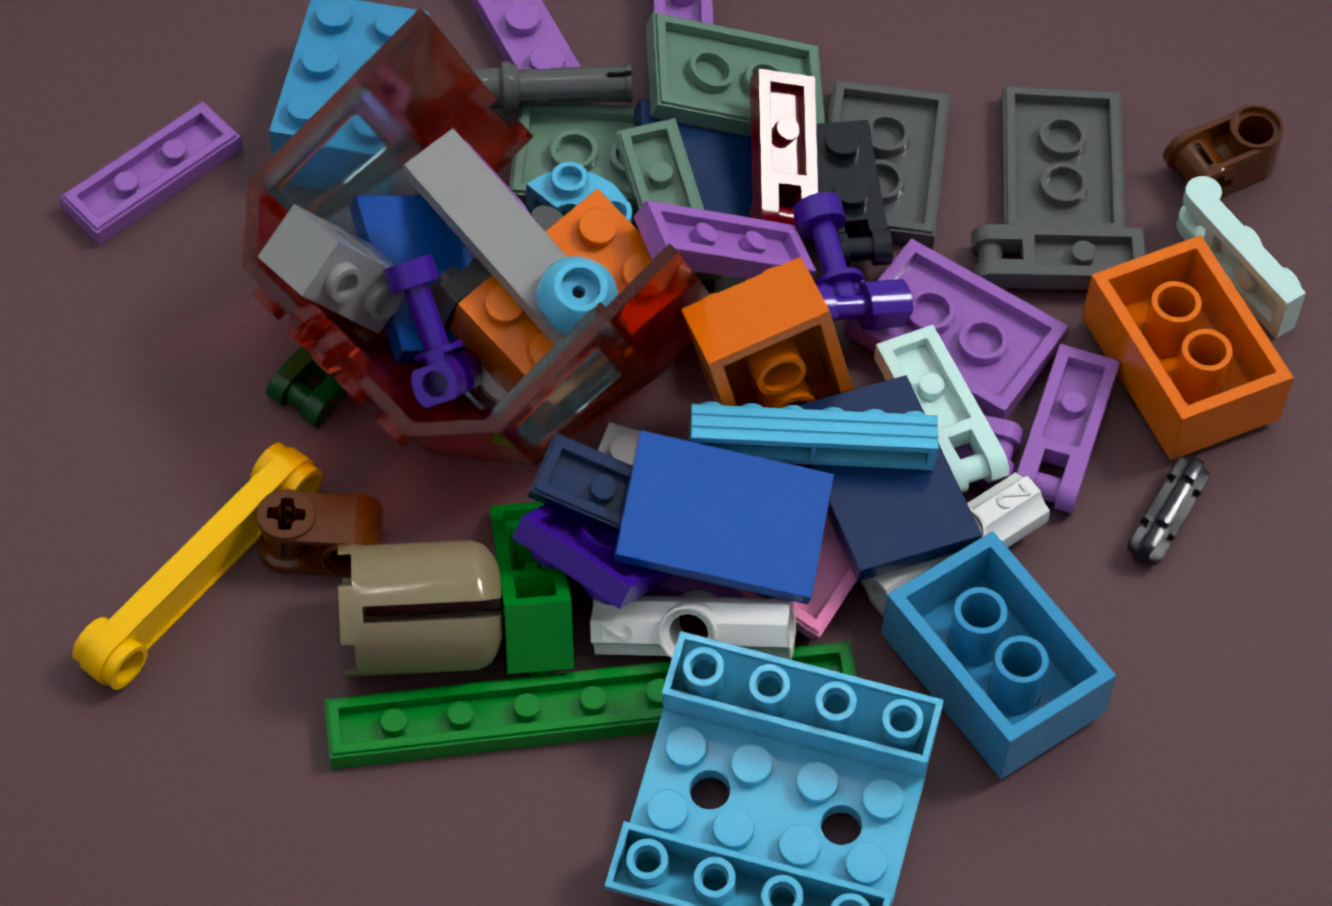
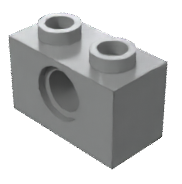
[257,204,405,333]

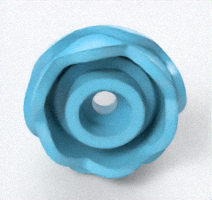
[536,256,618,335]

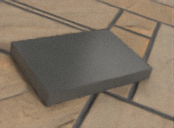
[828,80,951,249]
[1000,86,1126,227]

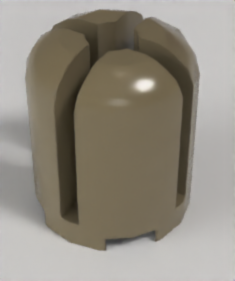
[338,540,503,678]

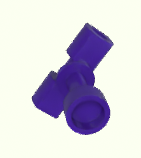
[792,192,913,330]
[383,253,483,408]

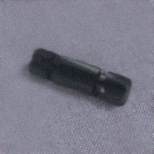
[1127,456,1210,566]

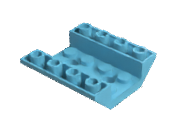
[604,631,944,906]

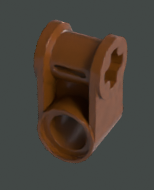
[1163,104,1284,200]
[257,489,383,578]

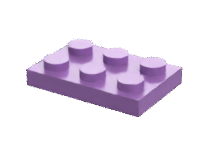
[844,238,1069,419]

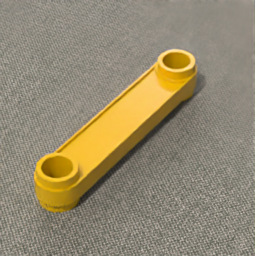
[72,442,323,690]

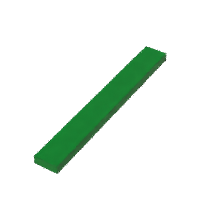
[324,641,857,769]

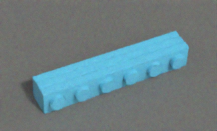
[689,401,939,471]

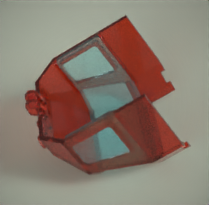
[243,8,710,467]

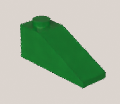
[489,502,574,676]

